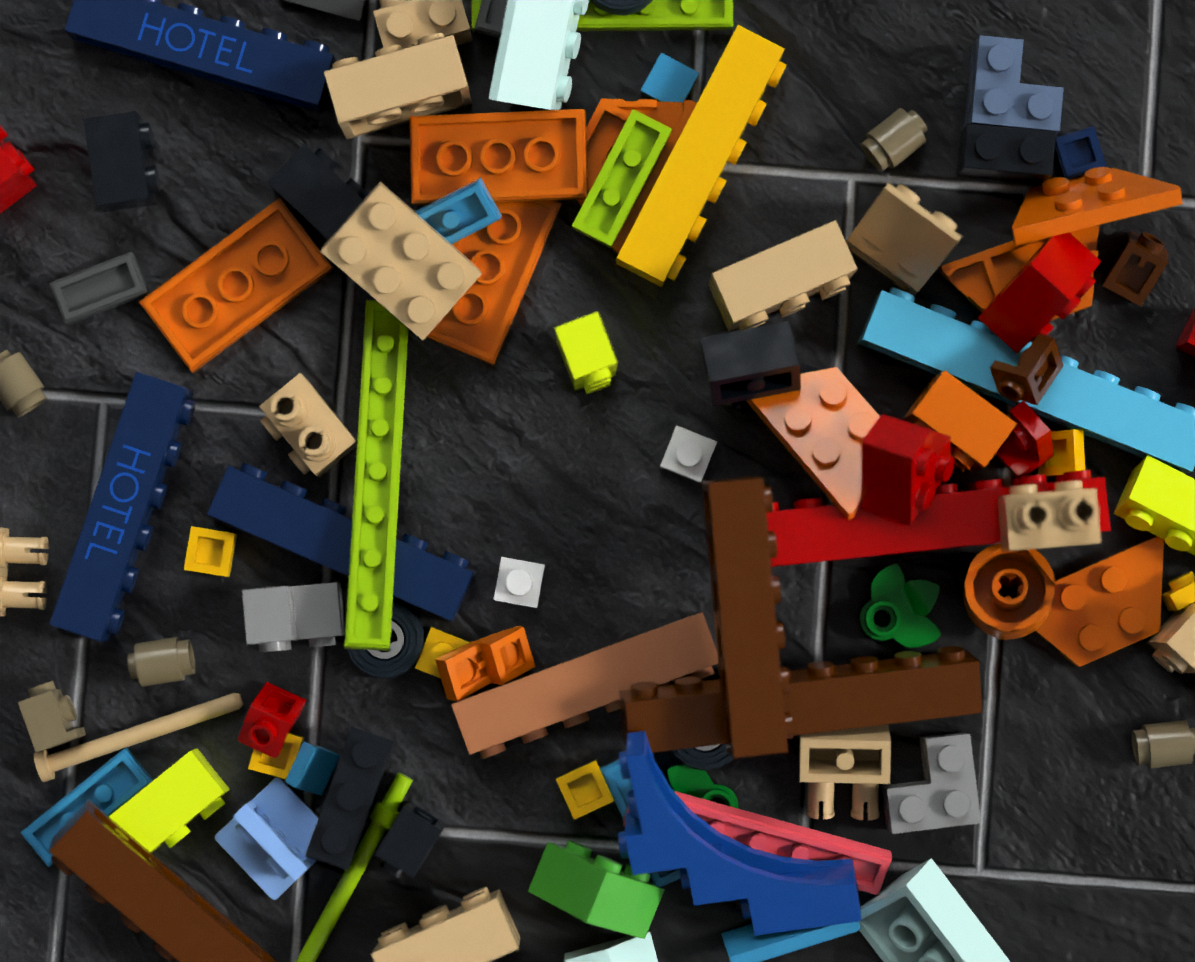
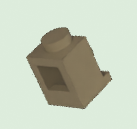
[18,681,86,753]

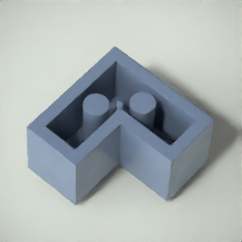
[964,35,1064,136]

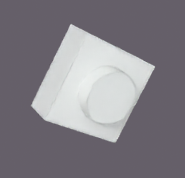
[660,425,717,483]
[494,557,545,608]

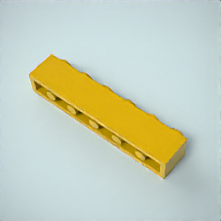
[616,25,787,287]

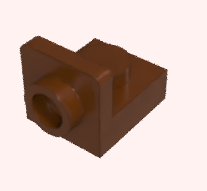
[1102,231,1168,306]
[990,333,1064,405]

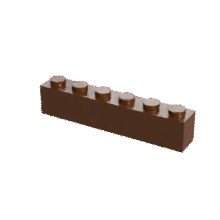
[701,476,794,758]
[49,799,278,962]

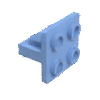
[215,777,319,900]

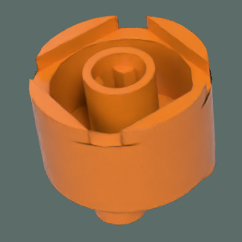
[963,543,1055,640]

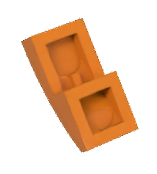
[435,626,535,702]

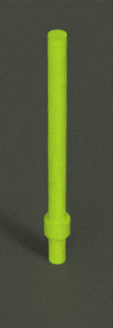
[296,772,413,962]

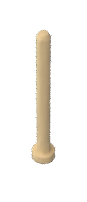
[33,693,244,782]

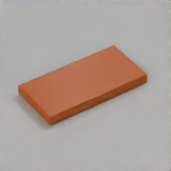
[409,109,588,206]
[139,198,333,373]
[426,200,562,366]

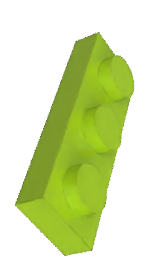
[572,109,672,248]

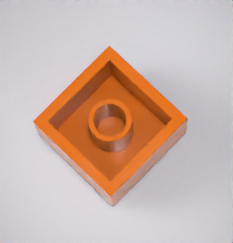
[902,370,1017,473]

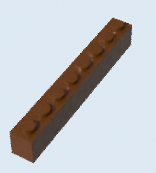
[619,646,982,753]

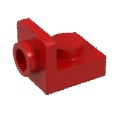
[995,401,1054,479]
[238,682,306,758]

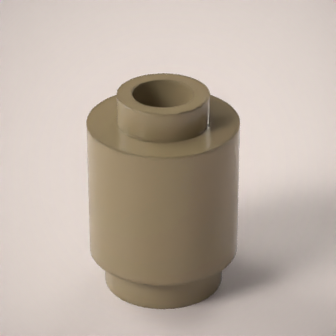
[860,108,928,172]
[0,350,47,418]
[127,637,196,687]
[1131,720,1195,769]

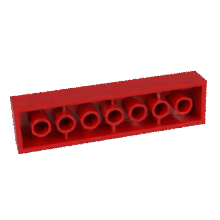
[766,470,1111,567]

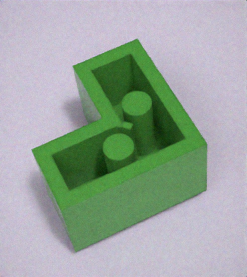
[528,840,665,939]

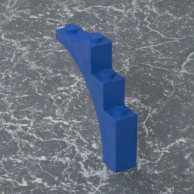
[618,731,862,936]

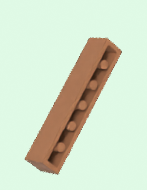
[451,612,718,759]

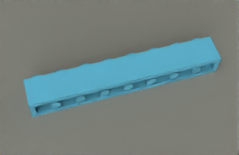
[858,288,1195,474]

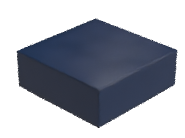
[1054,126,1107,180]

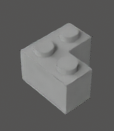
[242,582,345,652]
[881,731,981,834]

